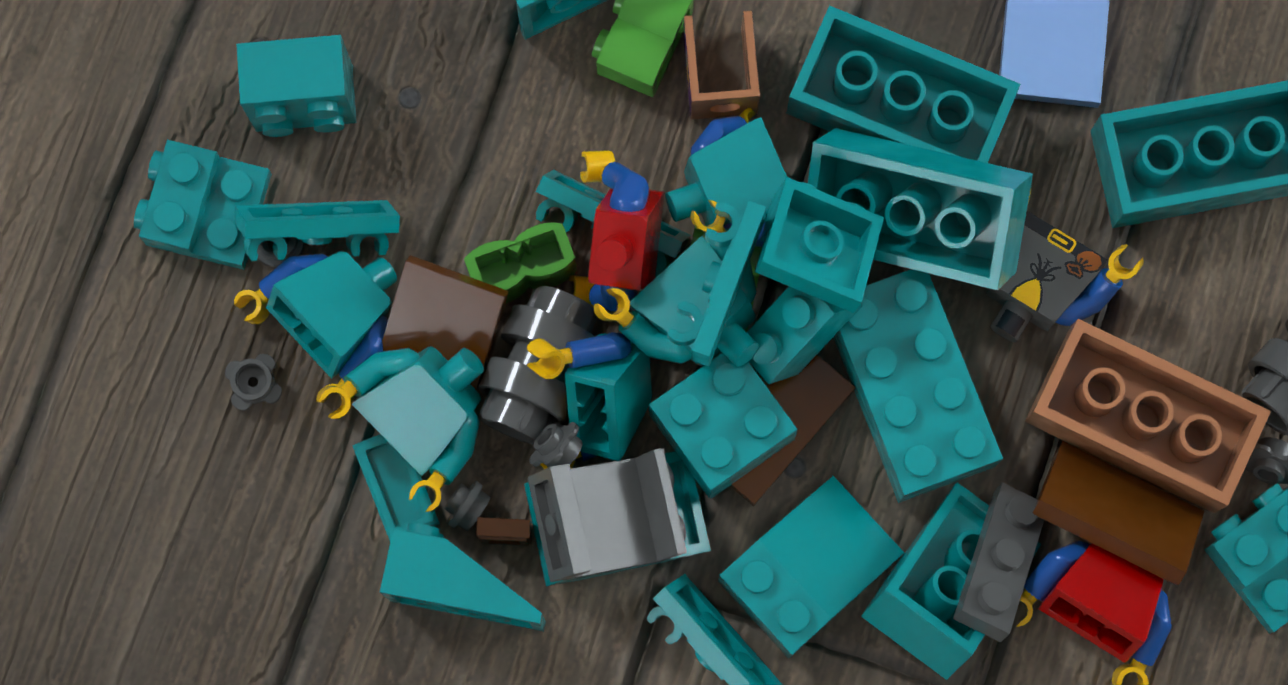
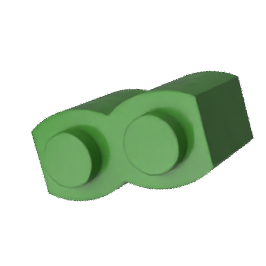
[592,0,694,97]
[464,222,577,304]

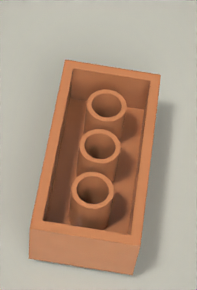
[1025,319,1271,513]

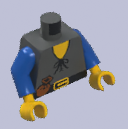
[986,189,1144,343]

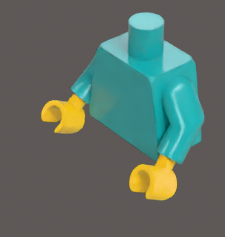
[594,200,759,367]
[316,346,484,512]

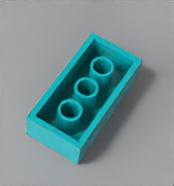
[786,5,1021,163]
[1090,80,1288,228]
[808,128,1033,290]
[833,269,1003,503]

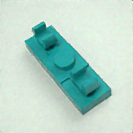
[536,169,691,277]
[235,200,400,261]
[667,200,767,367]
[647,574,783,685]

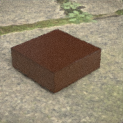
[476,517,533,546]

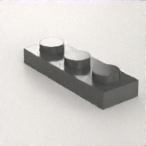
[953,482,1044,642]

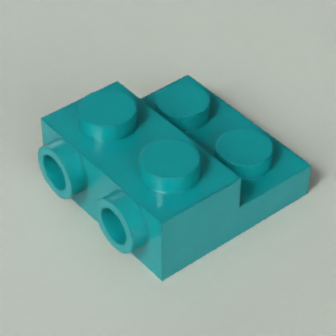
[134,139,272,270]
[755,177,884,313]
[1204,483,1288,634]

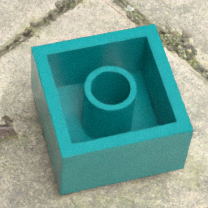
[236,35,357,137]
[649,353,798,499]

